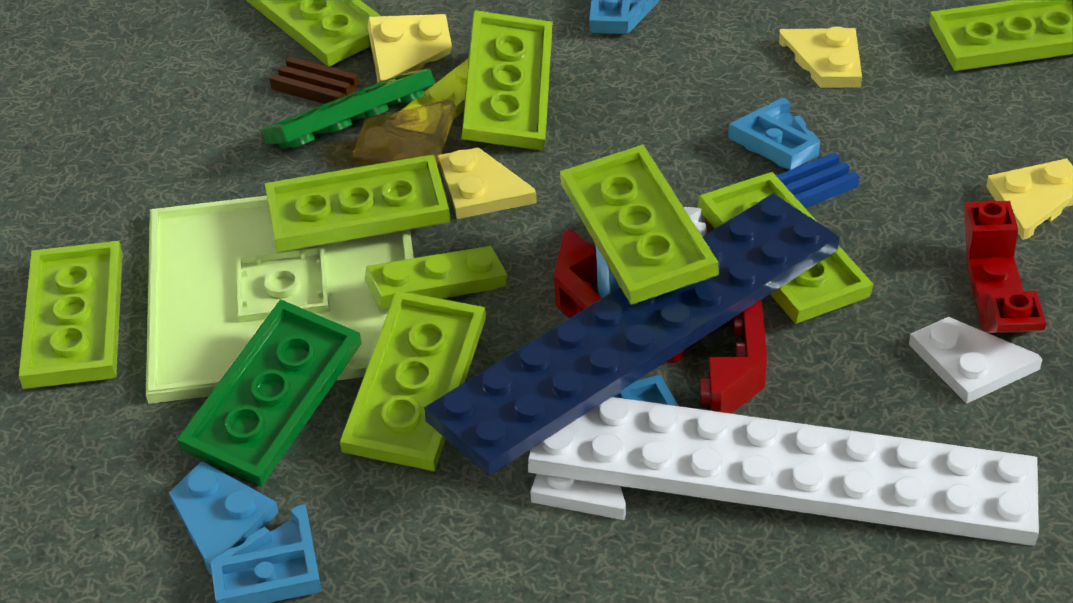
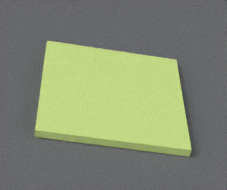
[146,196,414,404]

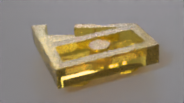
[352,100,457,165]

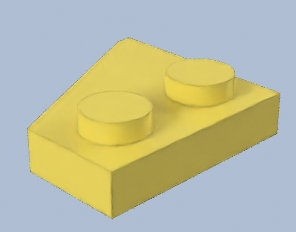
[367,14,452,83]
[779,27,862,88]
[438,147,537,219]
[986,158,1073,240]

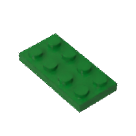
[259,68,436,149]
[177,299,362,487]

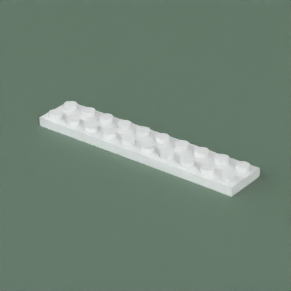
[528,397,1039,546]

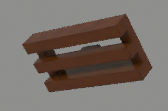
[270,56,359,104]

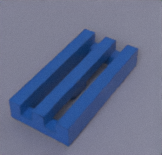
[776,152,859,208]

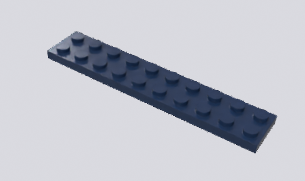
[424,193,839,476]

